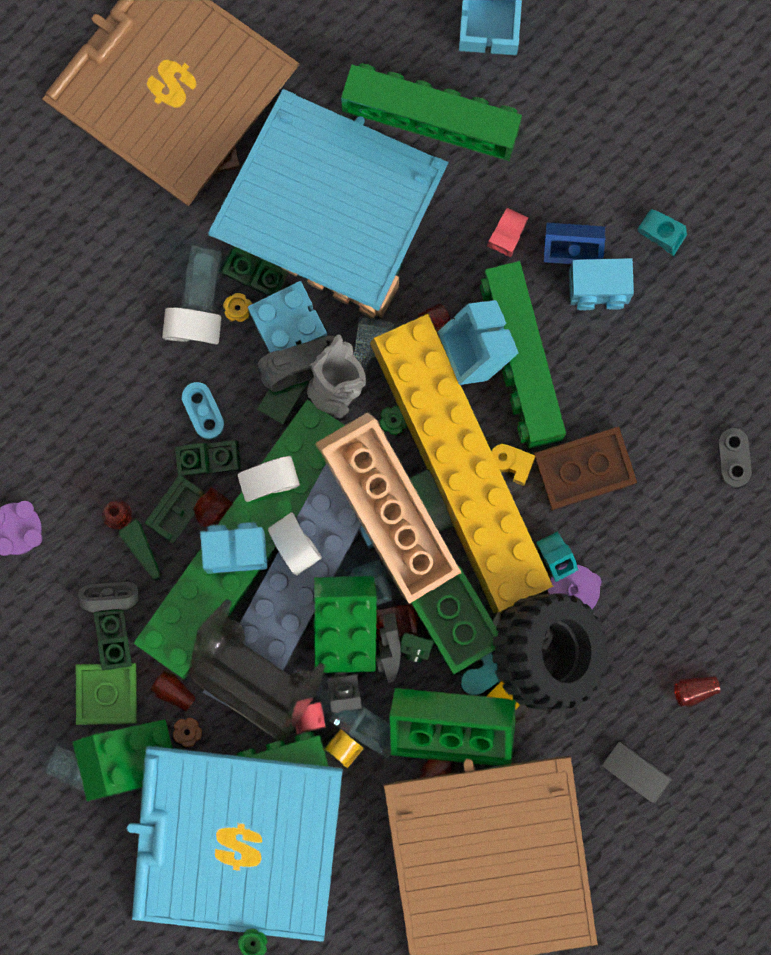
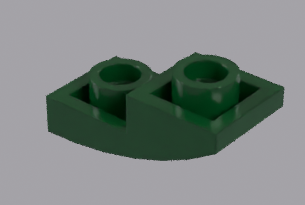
[219,246,288,296]
[257,380,309,424]
[175,440,241,476]
[409,469,453,532]
[94,609,132,671]
[400,632,434,662]

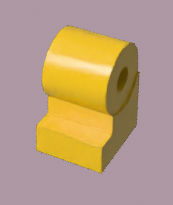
[491,444,535,486]
[324,729,364,769]

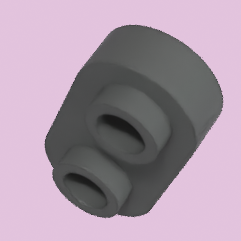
[718,428,752,488]
[78,582,139,612]

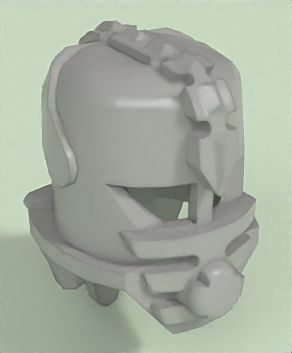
[307,335,366,418]

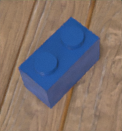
[544,223,605,264]

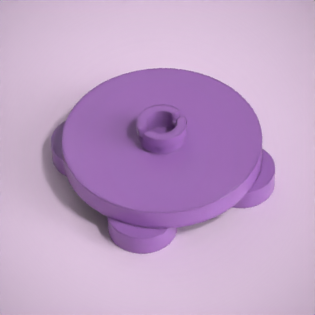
[0,501,42,556]
[547,563,601,609]

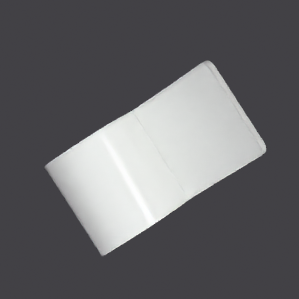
[162,308,221,344]
[238,456,300,502]
[268,513,322,575]

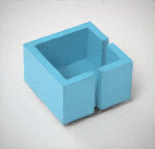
[459,0,522,55]
[569,258,634,310]
[248,281,327,353]
[438,300,518,385]
[201,523,267,574]

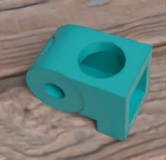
[637,209,687,256]
[536,532,579,582]
[461,653,500,696]

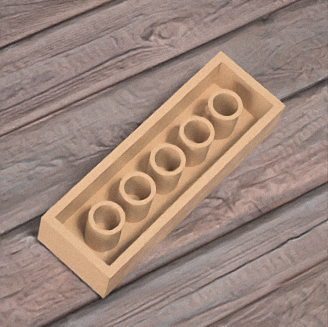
[315,412,461,603]

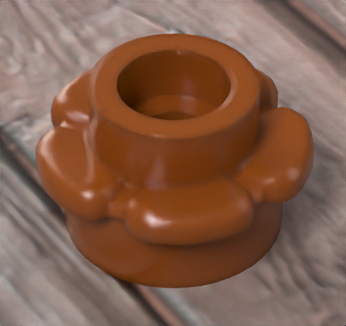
[172,718,202,747]

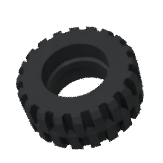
[492,593,608,710]

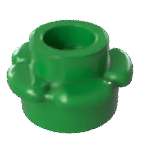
[379,406,407,435]
[238,929,268,955]

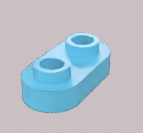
[182,382,224,440]

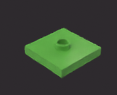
[76,663,137,725]

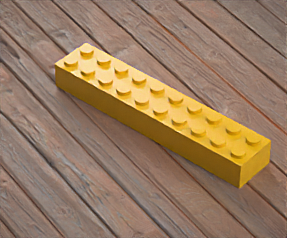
[370,314,553,613]

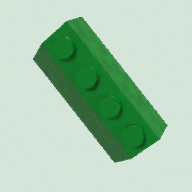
[390,688,516,766]

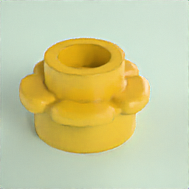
[223,293,252,322]

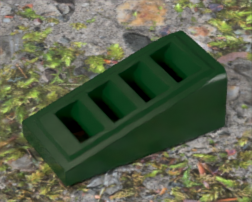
[118,519,161,581]

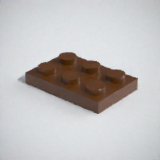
[534,426,637,510]

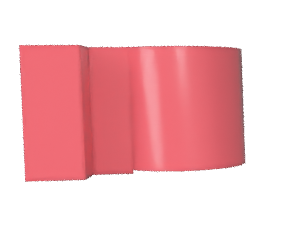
[488,208,528,257]
[292,702,326,734]

